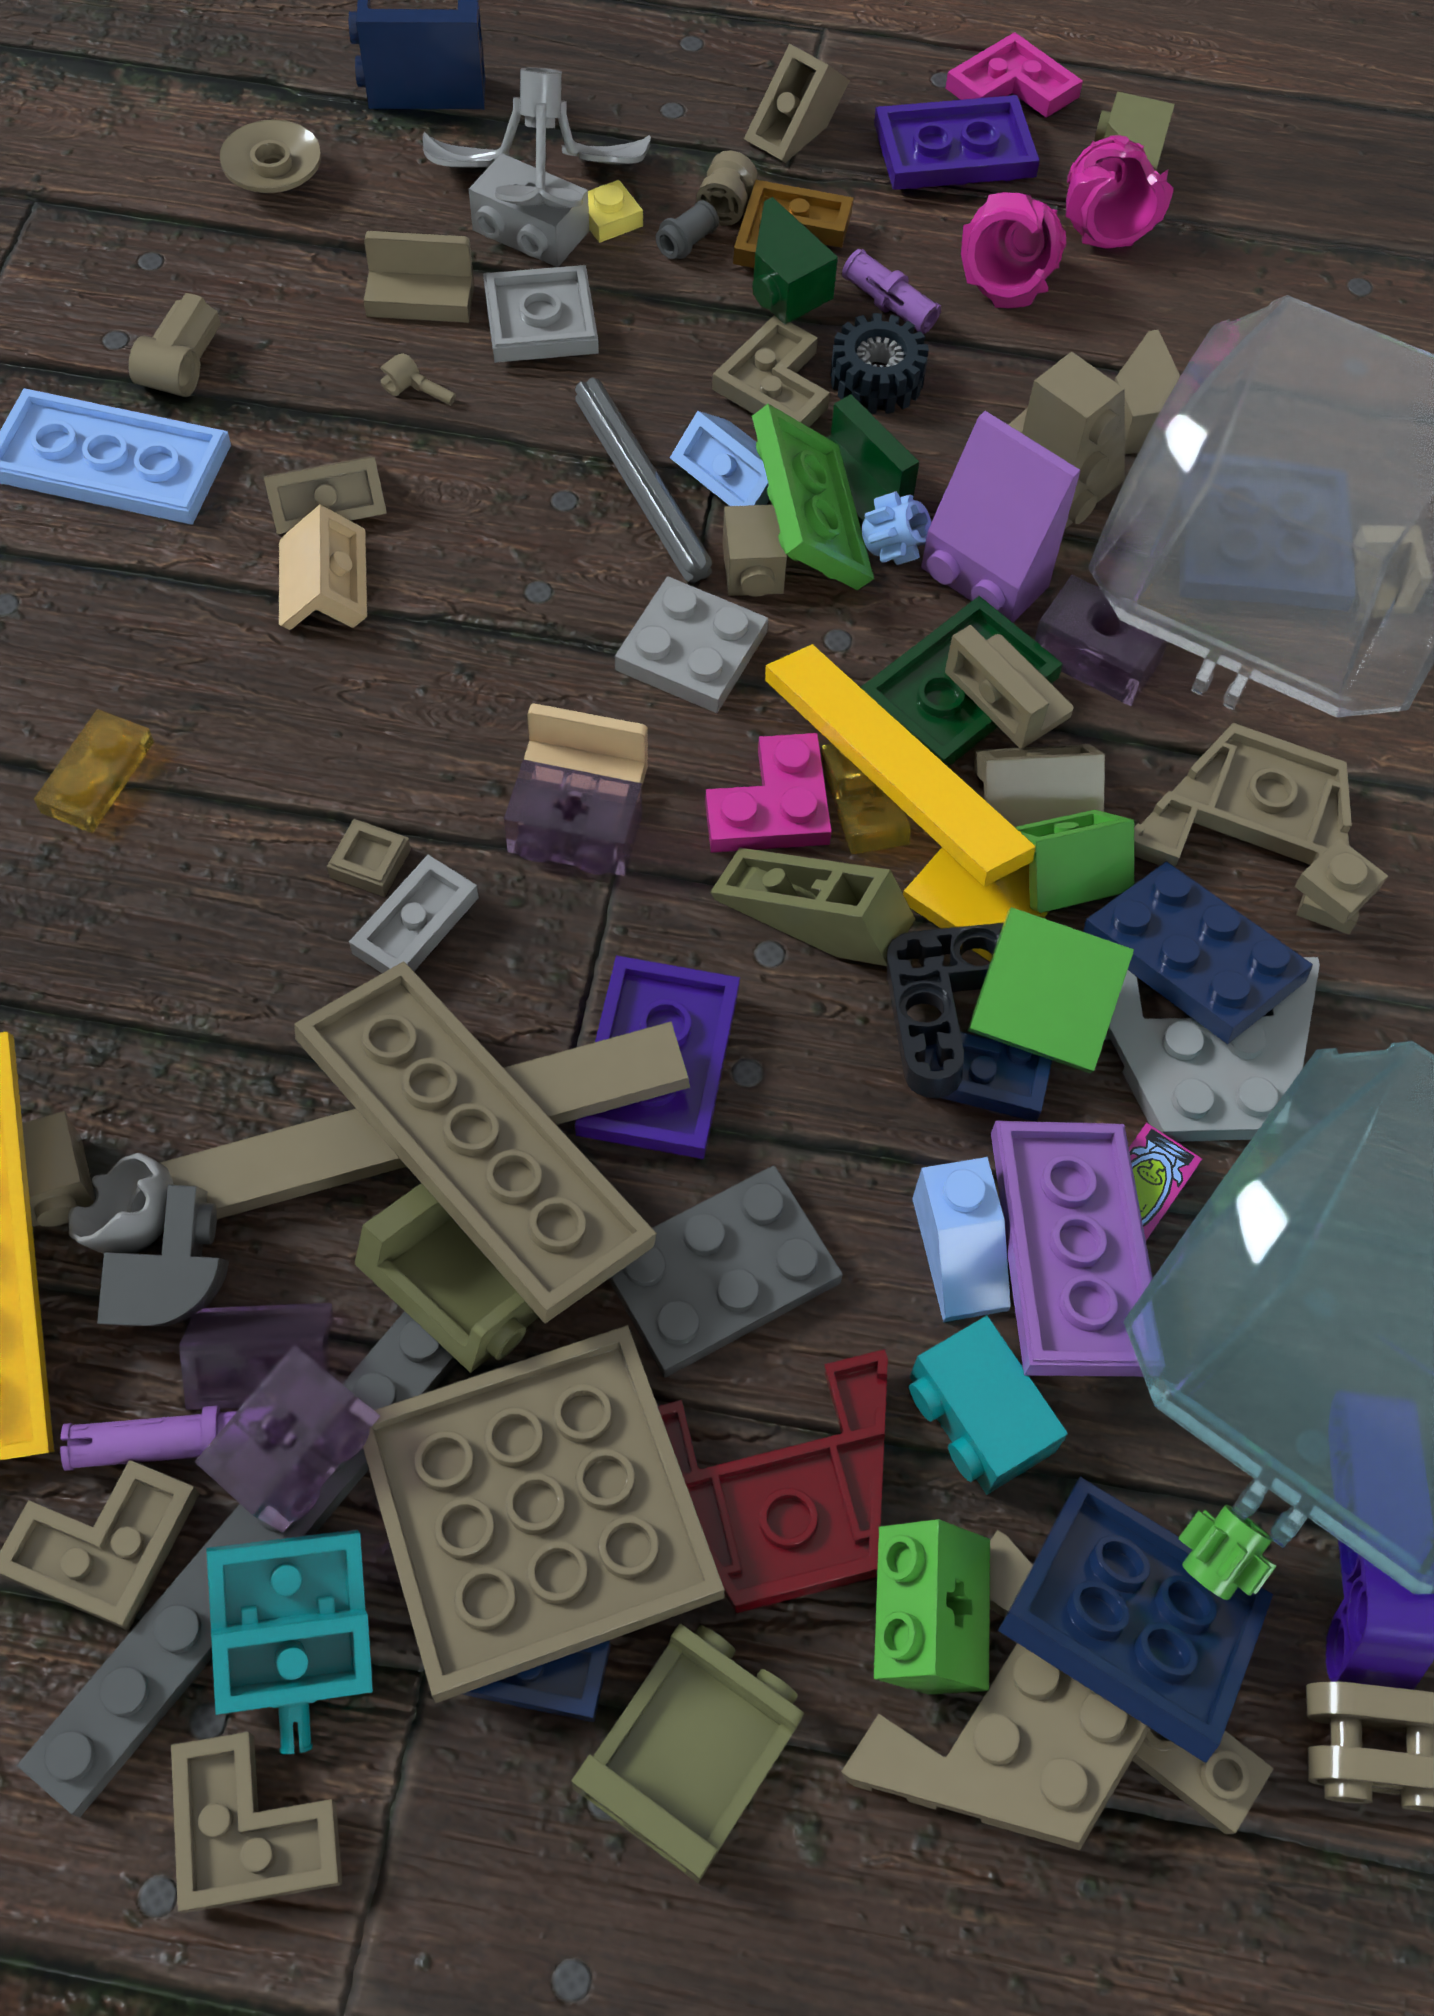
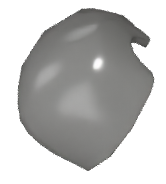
[68,1153,174,1254]

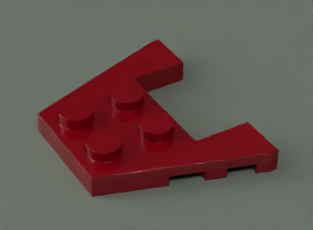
[658,1349,888,1613]

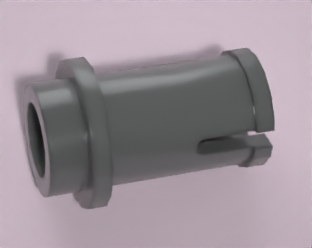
[656,200,719,259]

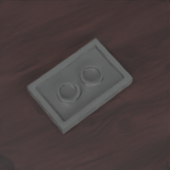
[608,1165,843,1378]

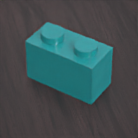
[909,1315,1068,1495]

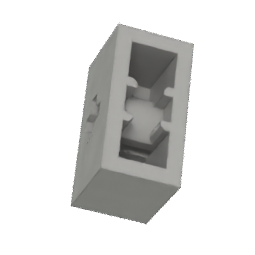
[469,153,589,267]

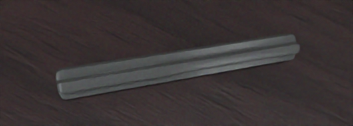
[575,377,712,584]

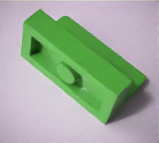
[1015,810,1134,913]

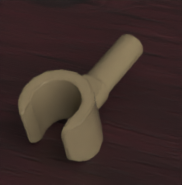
[380,353,456,406]

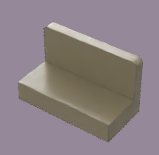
[363,231,474,323]
[264,456,387,534]
[945,625,1074,749]
[974,744,1105,827]

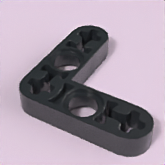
[887,923,1004,1098]

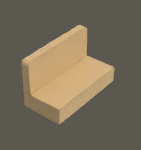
[279,504,367,630]
[518,703,648,814]

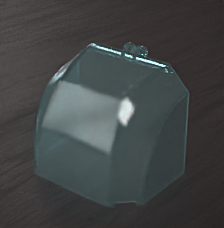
[1123,1041,1434,1594]

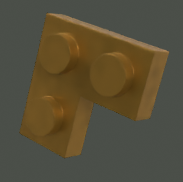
[733,180,854,268]

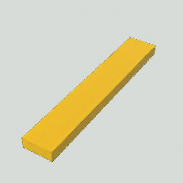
[765,644,1036,887]

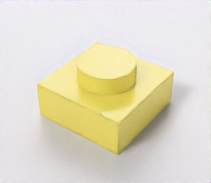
[588,180,643,243]

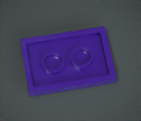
[874,95,1040,190]
[575,955,740,1159]

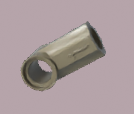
[128,293,221,397]

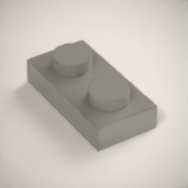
[349,855,479,973]

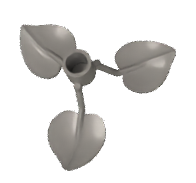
[423,67,651,208]

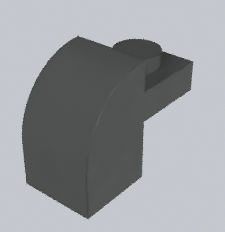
[97,1185,229,1326]

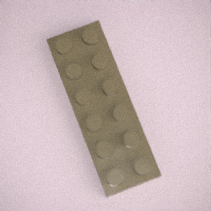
[294,961,657,1324]

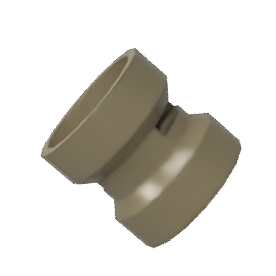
[696,150,758,226]

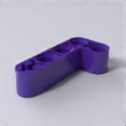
[1326,1391,1434,1690]

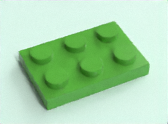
[752,404,874,590]

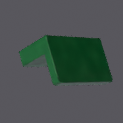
[826,395,920,527]

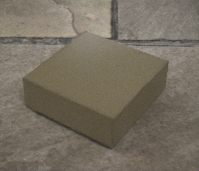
[327,819,411,897]

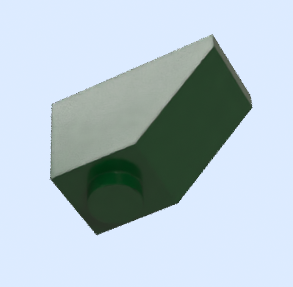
[752,197,838,325]

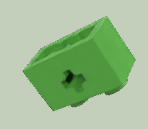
[874,1519,990,1694]

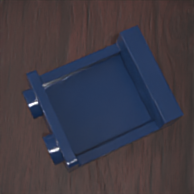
[348,0,486,110]

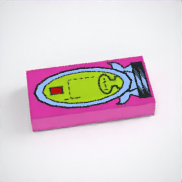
[1129,1122,1202,1241]

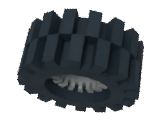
[830,313,929,414]

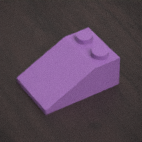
[921,411,1081,622]

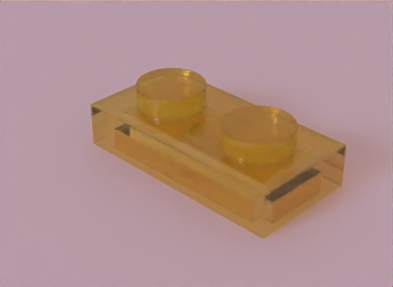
[34,709,154,833]

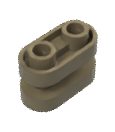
[1306,1682,1434,1812]

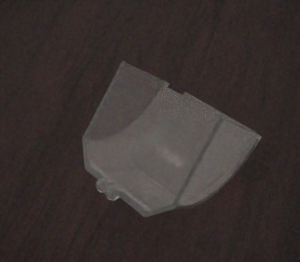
[1088,295,1434,718]

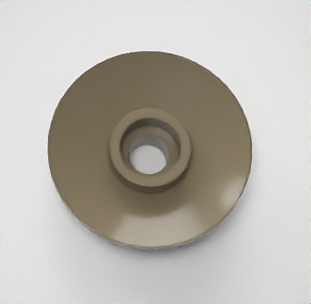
[220,119,321,193]

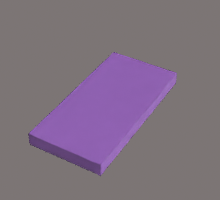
[991,1121,1169,1377]

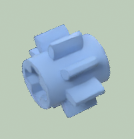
[862,491,931,565]

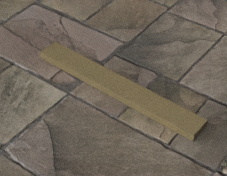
[160,1022,690,1219]

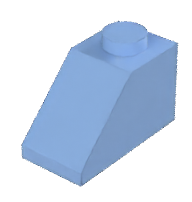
[912,1157,1011,1322]

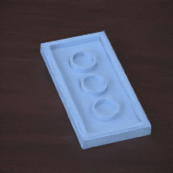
[0,388,231,525]

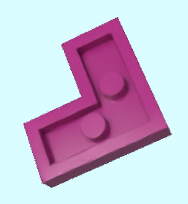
[945,32,1083,118]
[705,733,832,853]

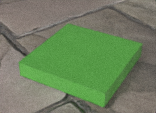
[967,907,1134,1073]

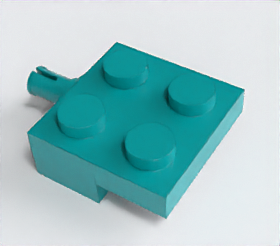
[206,1530,373,1754]

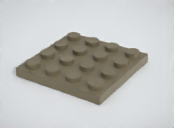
[355,1325,724,1703]

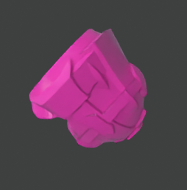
[1065,135,1174,249]
[961,192,1066,308]

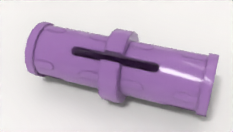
[842,249,941,334]

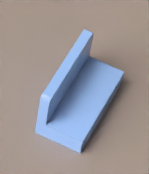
[670,411,770,506]

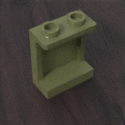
[355,1183,539,1373]
[571,1623,804,1883]

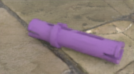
[60,1405,287,1471]

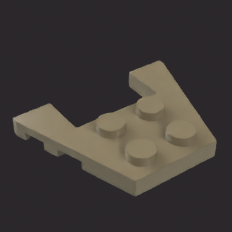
[1134,723,1359,934]
[841,1530,1150,1850]

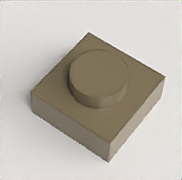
[1294,838,1388,925]

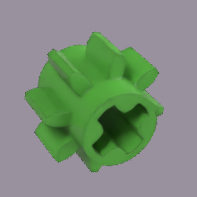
[1178,1504,1277,1600]

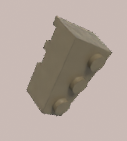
[1022,351,1125,529]

